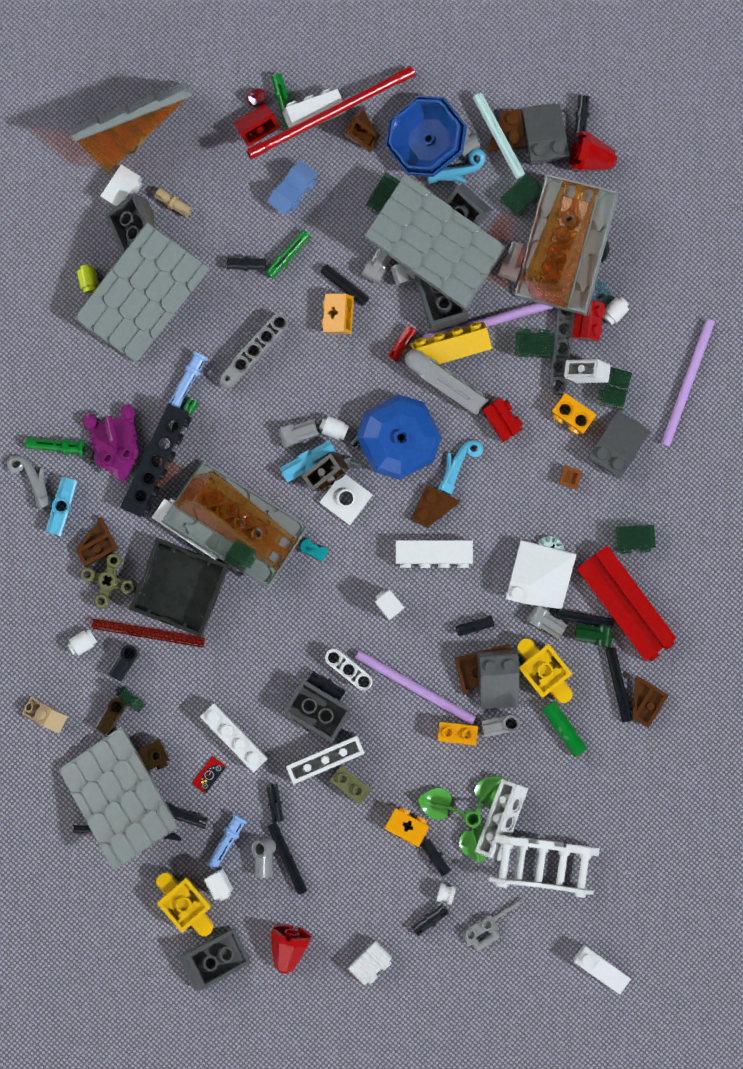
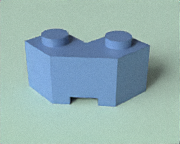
[267,160,318,216]

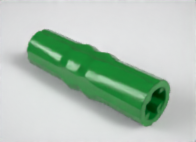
[542,701,588,757]

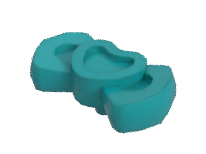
[300,538,328,561]

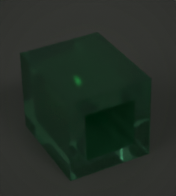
[224,539,256,573]

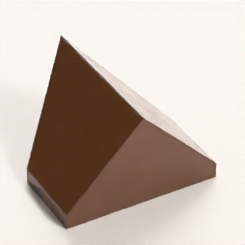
[345,106,380,152]

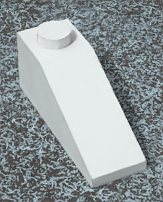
[573,944,631,994]

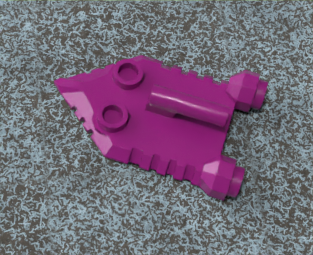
[83,404,141,483]

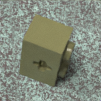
[330,765,372,805]

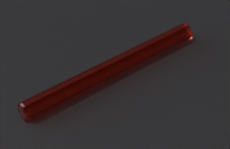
[92,619,205,648]

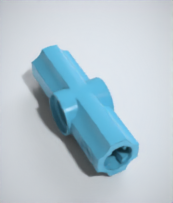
[279,440,336,483]
[45,477,78,536]

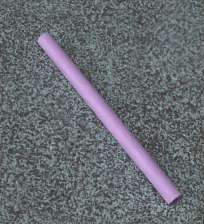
[423,303,554,339]
[661,319,715,447]
[355,650,476,725]

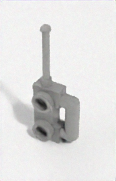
[461,899,524,951]

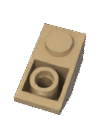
[22,697,68,733]

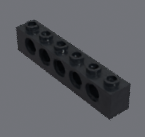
[120,403,192,517]

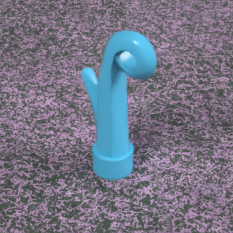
[427,149,486,184]
[438,440,484,495]

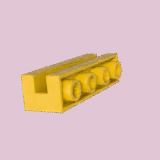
[411,322,492,364]

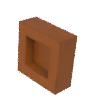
[558,465,583,490]

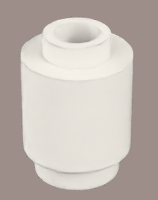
[603,297,629,325]
[319,416,349,440]
[67,630,97,656]

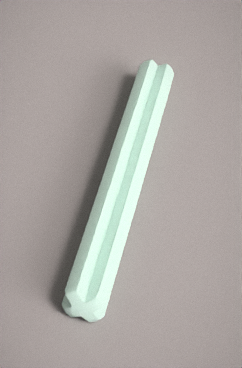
[473,93,525,179]

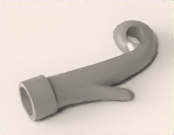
[7,455,53,511]

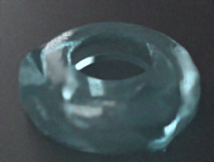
[591,282,611,305]

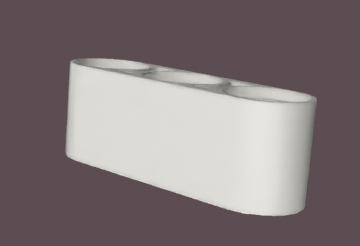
[325,649,372,690]

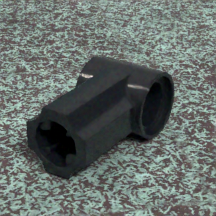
[107,644,140,682]

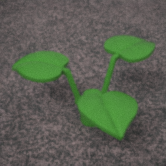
[418,776,508,863]

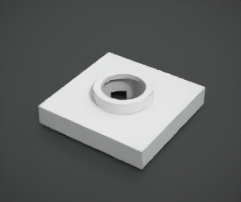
[319,475,373,525]

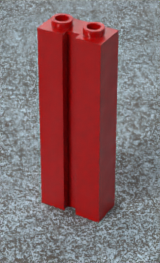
[576,545,677,662]

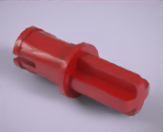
[387,325,416,362]

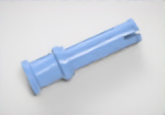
[169,351,209,407]
[206,813,248,870]

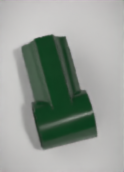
[574,624,614,648]

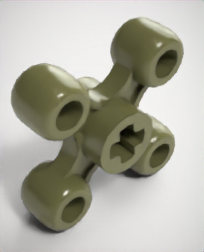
[80,553,136,609]

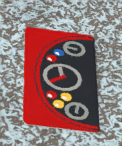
[192,756,226,793]

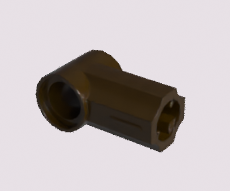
[95,698,127,735]

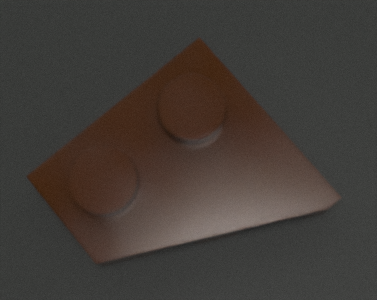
[488,109,525,152]
[410,485,460,528]
[76,517,119,568]
[632,676,669,728]

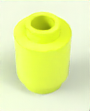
[77,264,99,294]

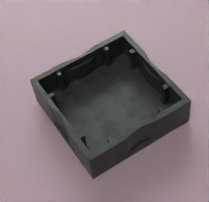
[129,538,230,637]

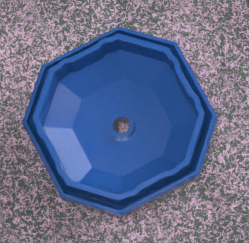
[385,96,467,177]
[356,394,442,480]

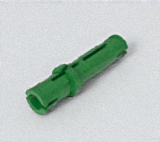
[271,73,290,130]
[265,229,311,280]

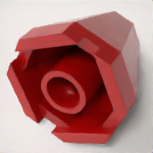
[569,131,618,172]
[270,924,312,974]

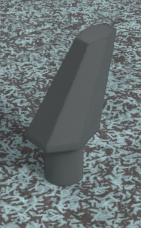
[342,456,361,470]

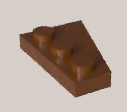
[454,644,512,696]

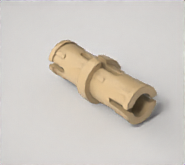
[154,188,193,218]

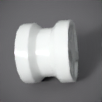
[436,882,456,905]

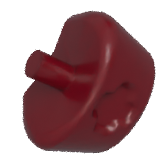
[246,88,266,106]

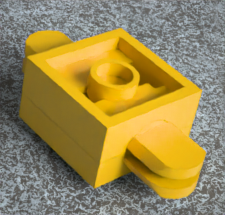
[517,639,573,703]
[156,872,214,937]

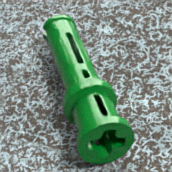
[26,437,85,457]

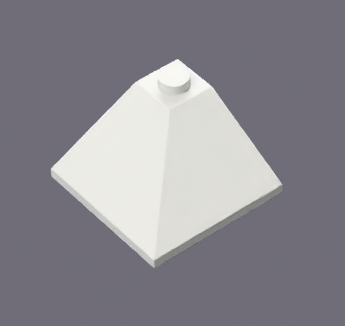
[506,540,577,609]

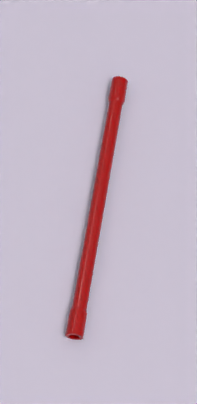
[246,66,415,160]

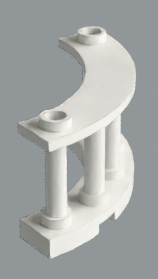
[489,835,600,898]

